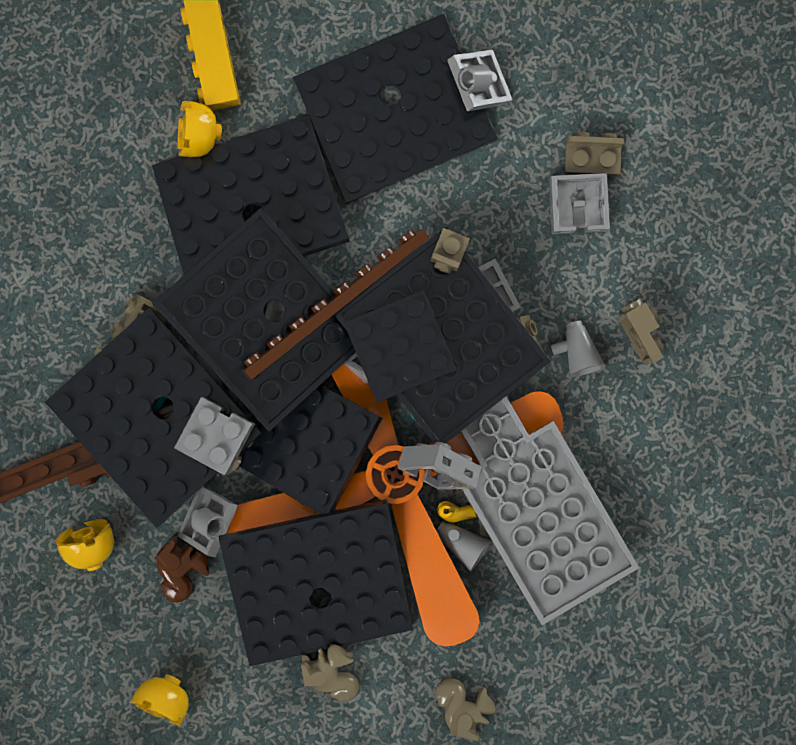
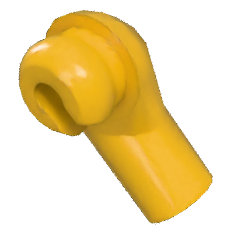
[437,501,476,523]

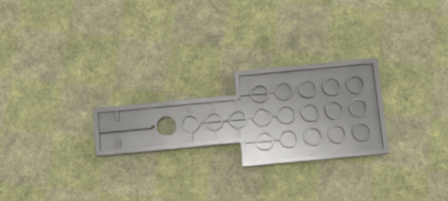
[461,397,639,625]

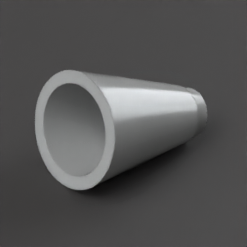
[551,321,606,377]
[436,521,492,572]

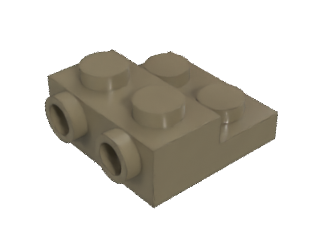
[617,298,664,365]

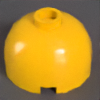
[177,101,222,157]
[56,519,115,571]
[130,674,189,726]

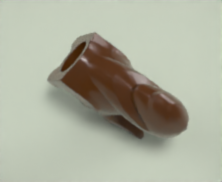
[155,534,209,603]

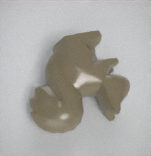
[301,645,360,701]
[435,678,496,741]

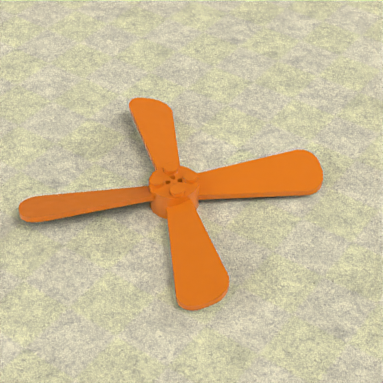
[226,363,563,647]

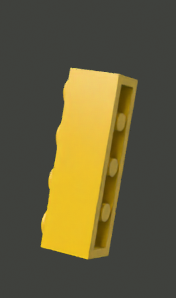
[180,0,241,111]

